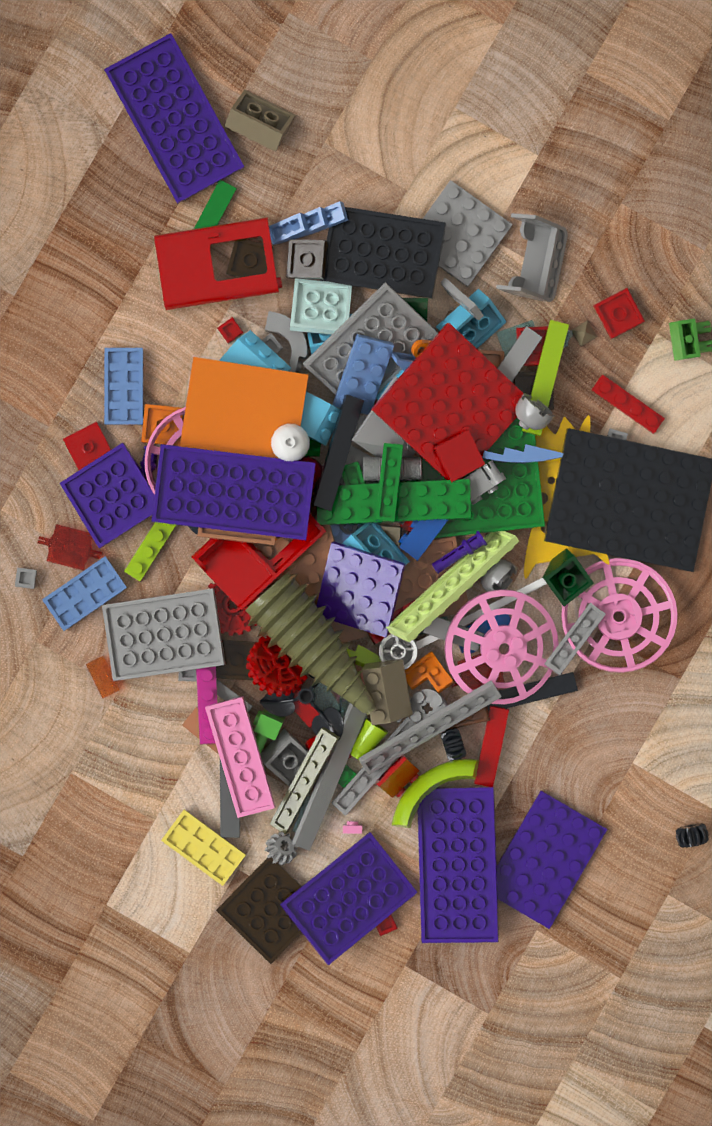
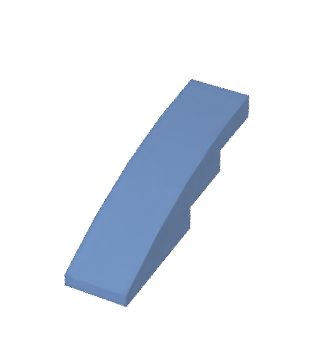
[269,201,348,245]
[483,444,563,463]

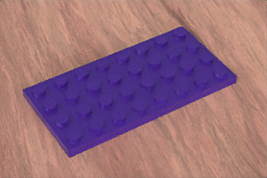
[104,33,245,204]
[151,444,316,540]
[418,787,499,943]

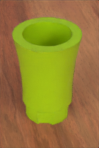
[350,718,389,760]

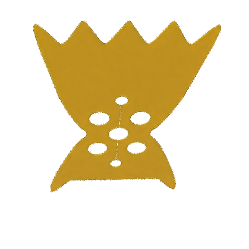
[524,415,609,579]

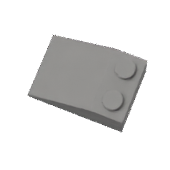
[260,728,320,788]

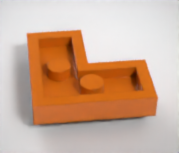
[405,651,454,694]

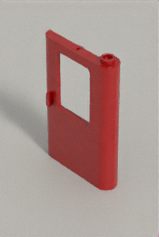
[154,217,282,310]
[191,514,327,610]

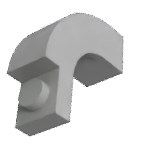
[265,311,307,373]

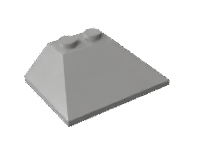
[352,376,416,457]

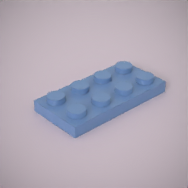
[333,334,394,415]
[104,348,143,425]
[42,556,127,631]

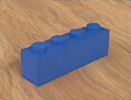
[398,520,448,561]

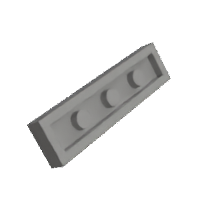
[544,603,606,676]

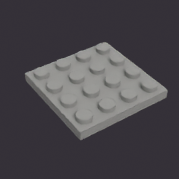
[423,180,513,287]

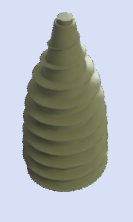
[245,572,376,715]

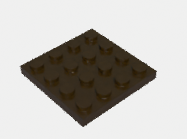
[216,857,302,964]

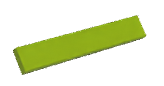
[522,320,569,436]

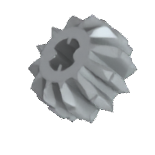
[264,832,298,865]

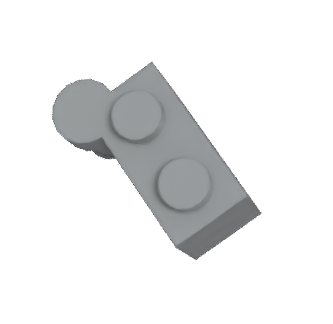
[464,460,506,505]

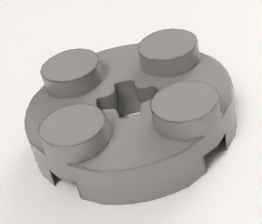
[410,689,447,724]

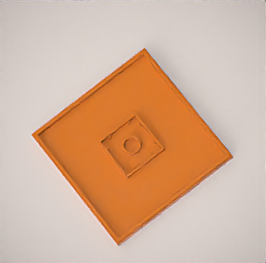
[180,357,309,458]

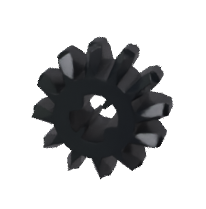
[441,728,466,761]
[676,823,709,848]

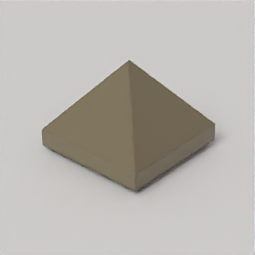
[571,320,597,346]

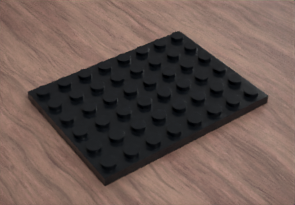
[544,428,712,572]

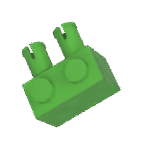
[669,319,712,361]
[253,708,285,753]

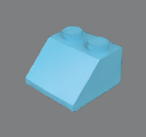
[301,391,340,446]

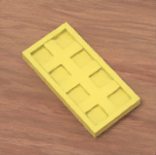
[161,809,246,886]

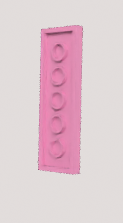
[205,696,276,818]

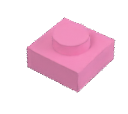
[343,821,362,834]

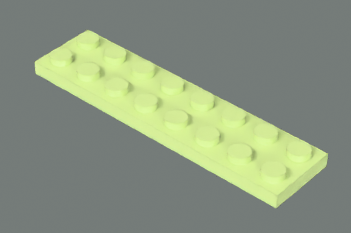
[386,531,519,643]

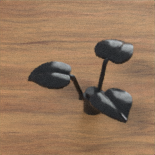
[260,674,344,741]

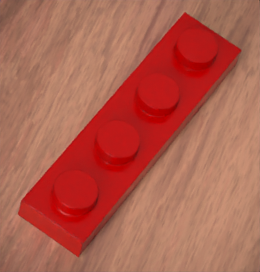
[591,374,665,434]

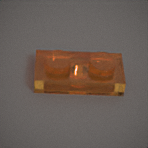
[86,656,120,699]

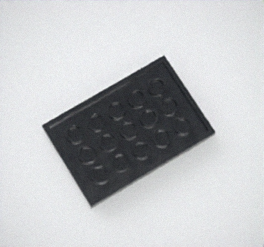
[319,207,446,299]

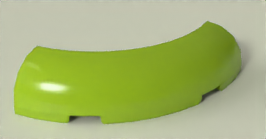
[391,759,479,828]

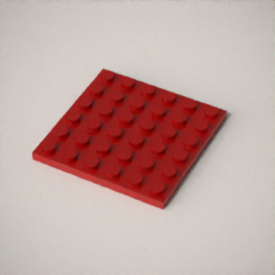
[371,323,524,480]

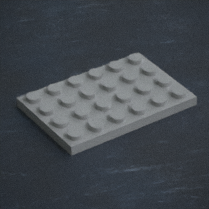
[303,282,438,395]
[102,588,226,681]

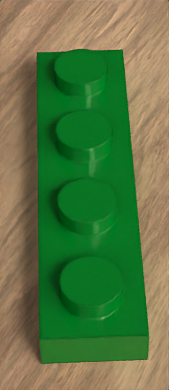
[375,443,403,522]

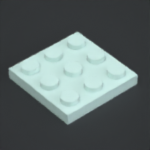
[290,278,352,334]

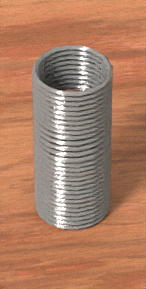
[363,456,422,481]

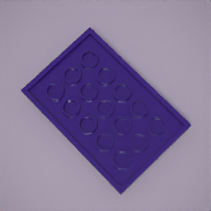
[497,790,607,929]
[280,832,418,965]

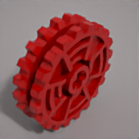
[208,583,261,636]
[246,635,308,697]

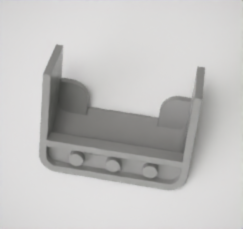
[496,213,568,302]

